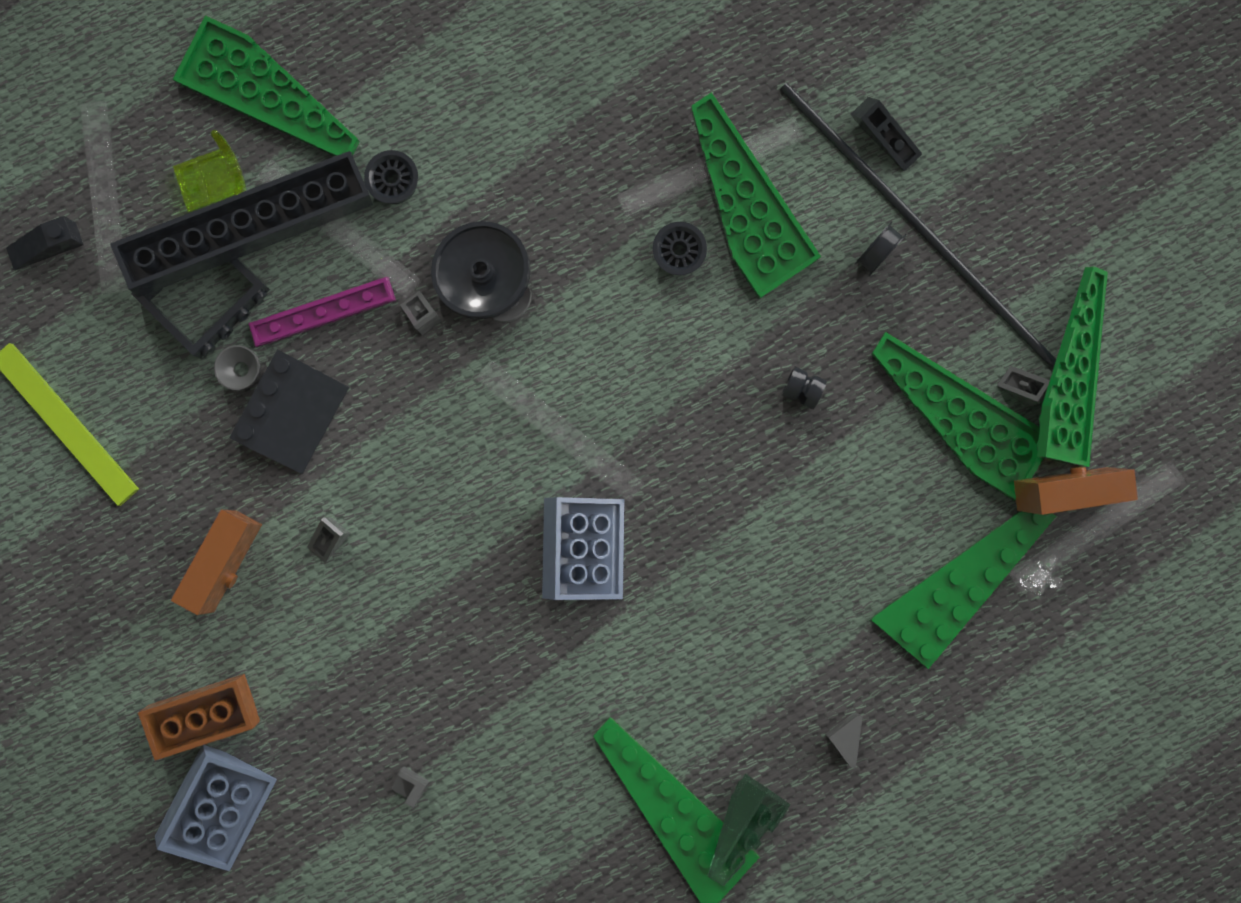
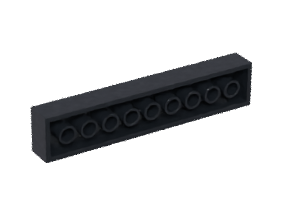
[110,151,373,298]

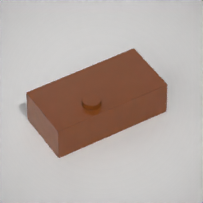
[1014,467,1138,515]
[171,509,262,615]
[138,674,260,760]

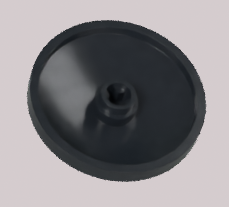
[431,221,531,319]

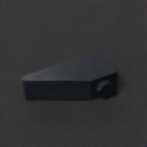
[850,97,922,171]
[6,216,84,270]

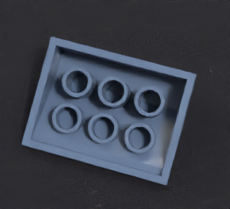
[542,497,624,600]
[155,745,277,871]

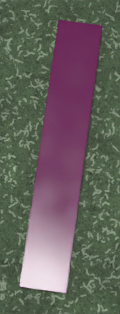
[248,277,396,347]

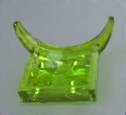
[173,130,246,213]

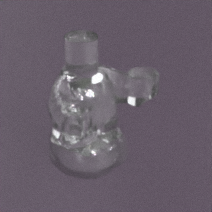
[1020,554,1063,596]

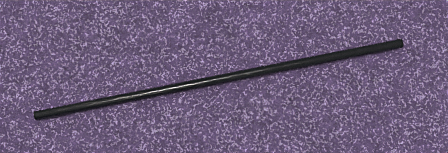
[780,83,1056,370]

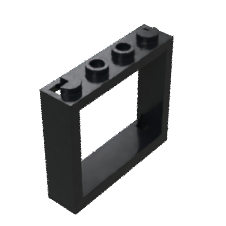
[131,258,270,359]

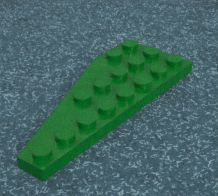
[173,15,360,156]
[690,92,821,299]
[1037,266,1108,467]
[871,332,1044,501]

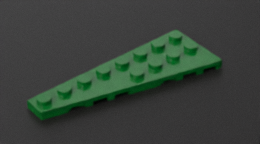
[870,511,1056,669]
[593,717,760,903]

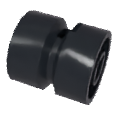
[781,366,827,410]

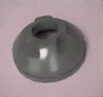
[214,345,261,390]

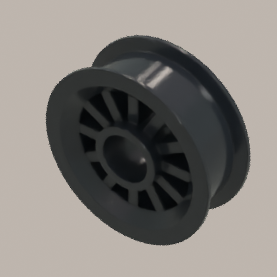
[364,150,418,204]
[653,222,707,275]
[855,222,907,277]

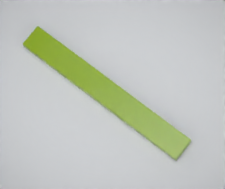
[0,343,139,506]

